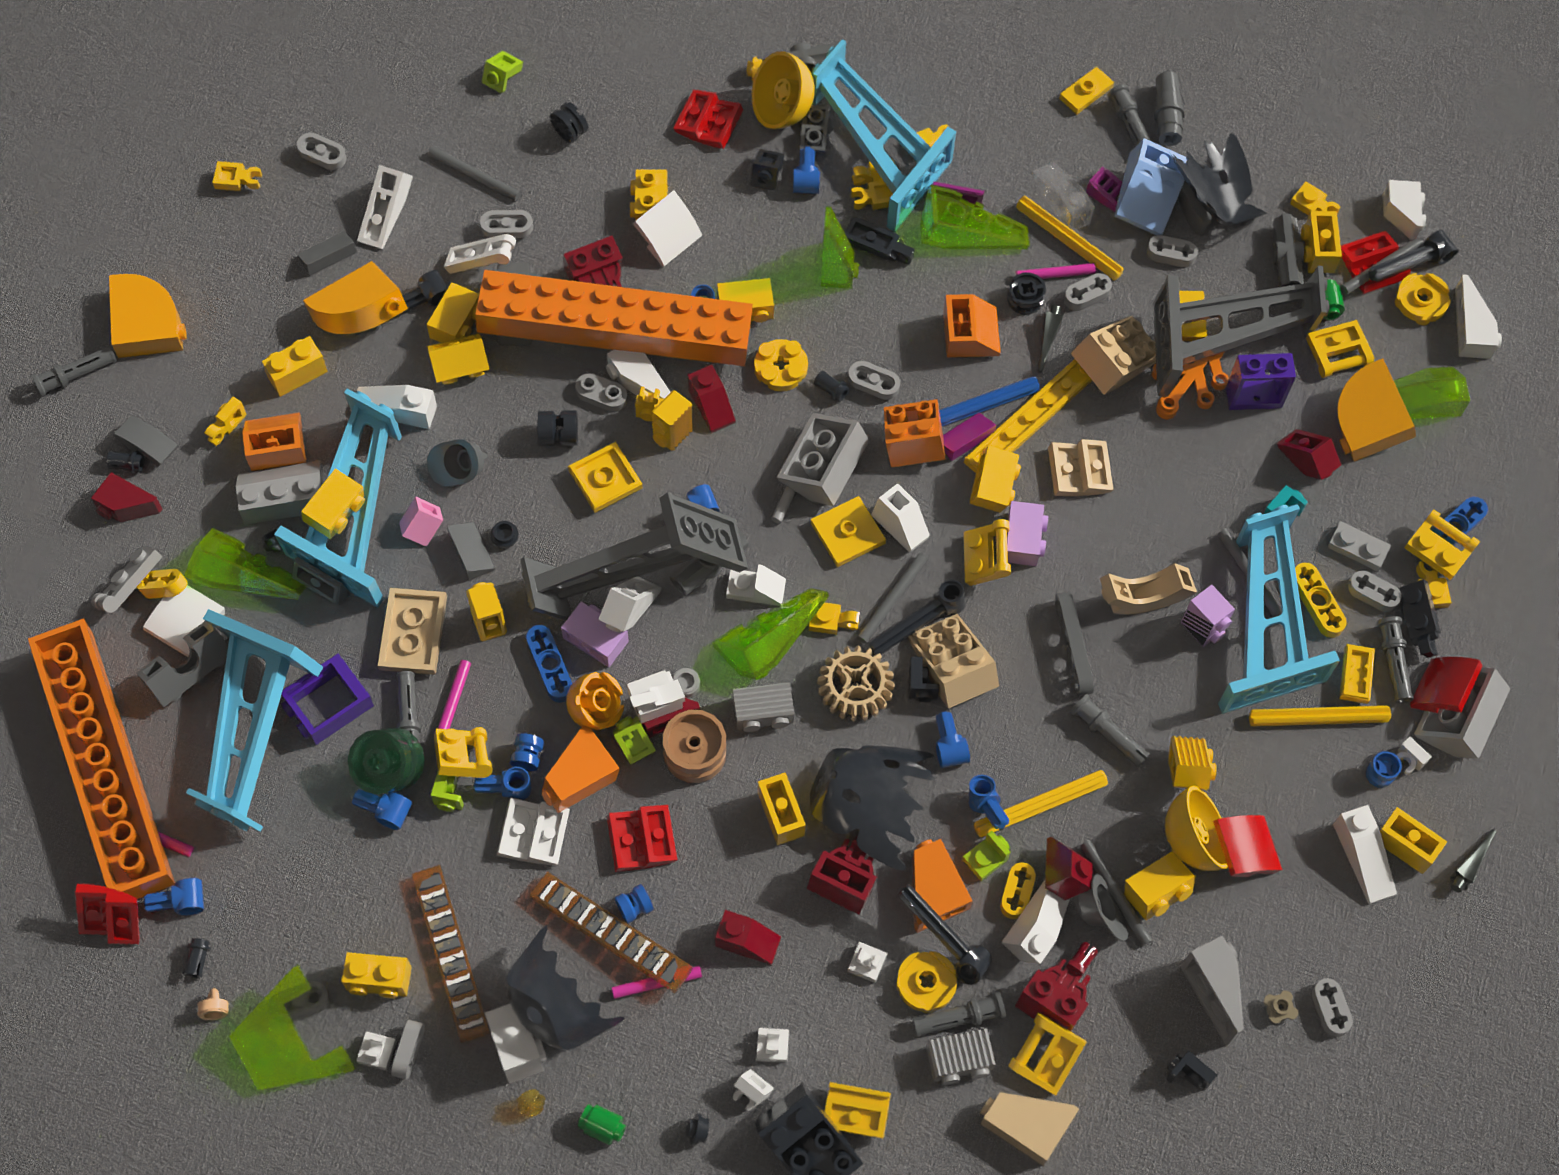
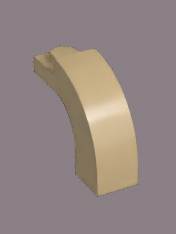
[1099,563,1197,614]

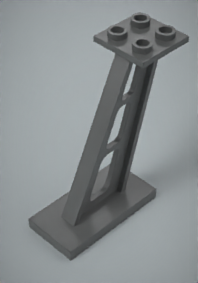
[1153,266,1329,397]
[520,493,748,620]

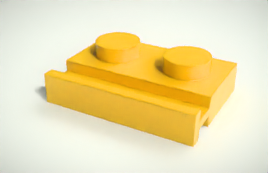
[825,1082,891,1139]

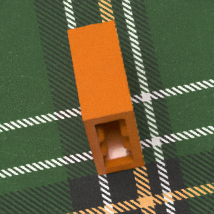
[542,725,620,813]
[912,839,972,933]

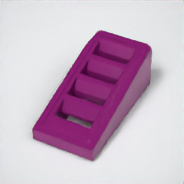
[1086,166,1122,212]

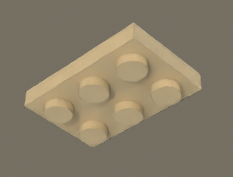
[378,588,447,675]

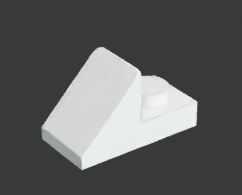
[726,564,786,606]

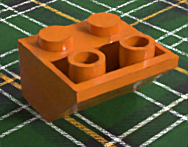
[943,294,1001,357]
[884,399,945,468]
[243,412,306,471]

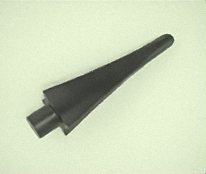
[1038,305,1064,373]
[1450,829,1497,893]

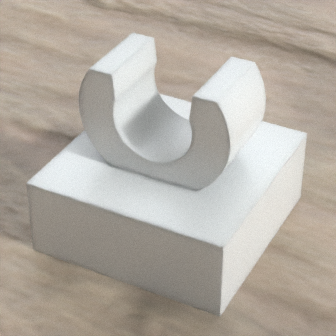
[1396,737,1432,775]
[848,942,887,983]
[756,1028,789,1063]
[357,1032,397,1071]
[733,1069,774,1111]

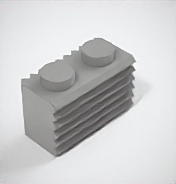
[733,682,794,732]
[926,1029,996,1085]

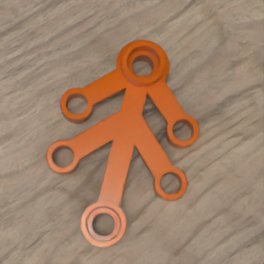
[1151,351,1229,420]

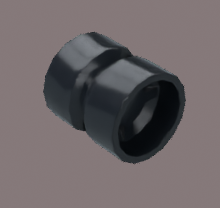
[537,410,578,446]

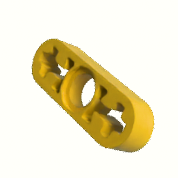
[1295,563,1346,638]

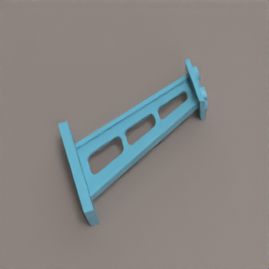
[812,39,956,232]
[274,389,402,608]
[1218,504,1340,714]
[186,609,323,832]

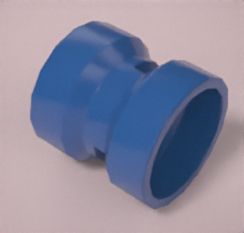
[509,733,544,771]
[1366,751,1402,788]
[614,884,654,924]

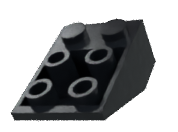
[754,1083,864,1175]

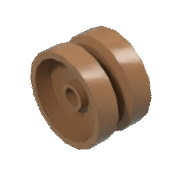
[663,710,726,783]

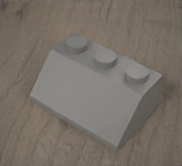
[777,413,869,506]
[236,460,324,525]
[1414,668,1511,759]

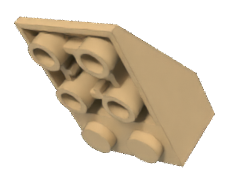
[1071,316,1156,395]
[908,614,999,709]

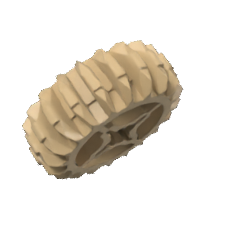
[817,645,895,722]

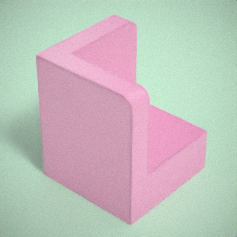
[399,497,443,546]

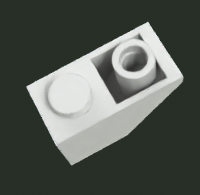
[1383,180,1426,240]
[871,483,930,552]

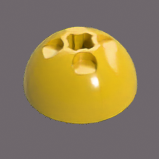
[752,51,815,129]
[1165,786,1228,871]

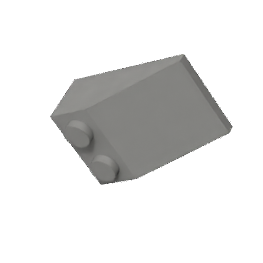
[1181,936,1244,1046]

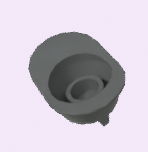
[427,439,488,486]
[1073,874,1128,941]

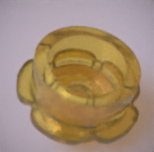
[516,1089,546,1118]

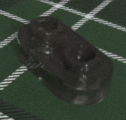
[268,981,330,1024]

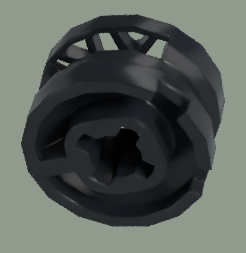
[549,102,589,143]
[1007,272,1046,315]

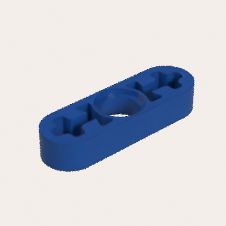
[1432,497,1488,546]
[526,625,572,703]

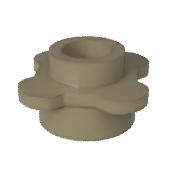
[1264,990,1298,1024]

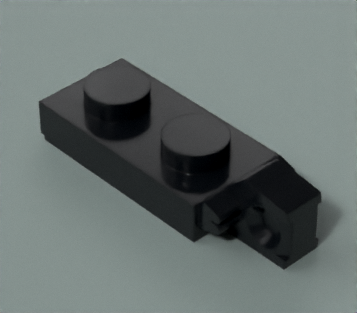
[842,216,915,265]
[1398,579,1441,659]

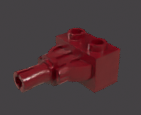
[563,235,623,287]
[806,832,877,915]
[1015,942,1098,1032]

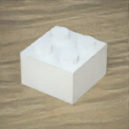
[485,1003,547,1084]

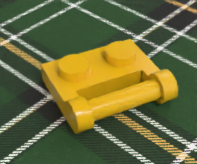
[1306,320,1374,378]
[1404,510,1481,580]
[964,519,1011,586]
[434,727,492,778]
[1008,1013,1086,1095]

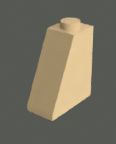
[980,1092,1079,1166]

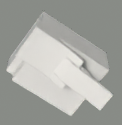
[627,670,685,724]

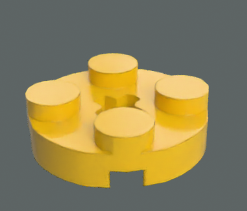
[1394,273,1451,326]
[754,339,808,391]
[896,951,957,1014]

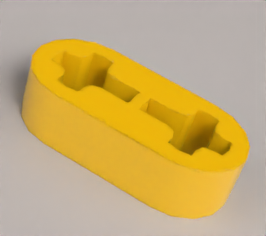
[137,569,187,599]
[1000,862,1036,919]

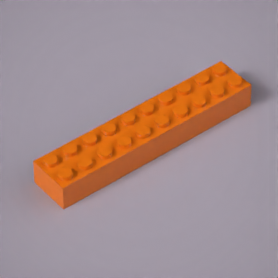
[475,270,753,367]
[28,619,175,899]

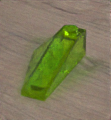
[920,185,1030,250]
[821,207,859,289]
[1394,367,1471,419]
[184,528,307,600]
[712,588,829,680]

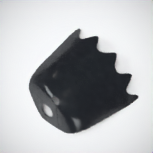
[506,925,625,1050]

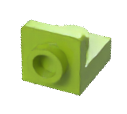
[482,51,523,93]
[613,716,656,765]
[431,772,464,812]
[962,831,1011,882]

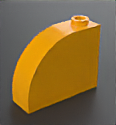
[303,261,408,334]
[109,274,187,358]
[1338,358,1416,462]

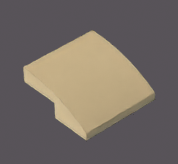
[1048,439,1113,496]

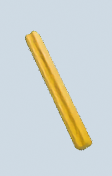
[1016,196,1124,280]
[1249,706,1391,726]
[974,770,1108,837]

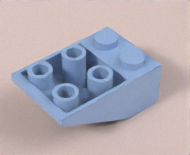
[1114,139,1188,235]

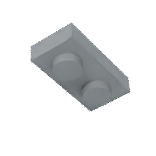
[1327,521,1391,572]

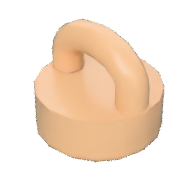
[198,988,228,1020]

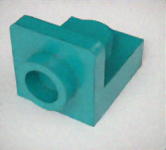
[1264,485,1308,516]

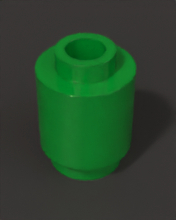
[1323,279,1345,321]
[578,1104,626,1146]

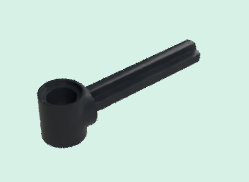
[1368,230,1459,282]
[354,270,448,335]
[869,580,965,655]
[898,885,992,985]

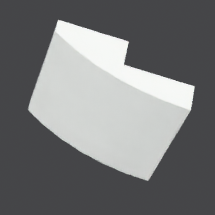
[633,190,702,267]
[143,585,225,657]
[496,797,569,866]

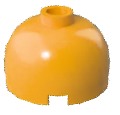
[566,672,624,730]

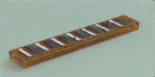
[412,865,490,1043]
[530,872,693,994]

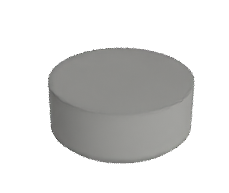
[672,668,700,698]

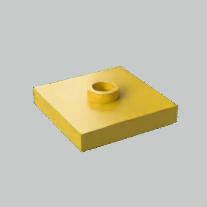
[568,442,643,513]
[811,496,886,567]

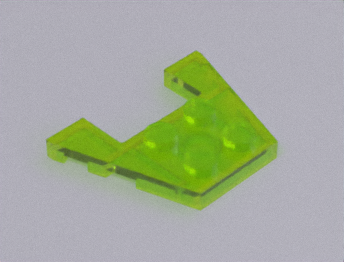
[229,964,355,1090]

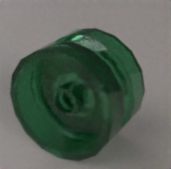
[347,727,425,794]

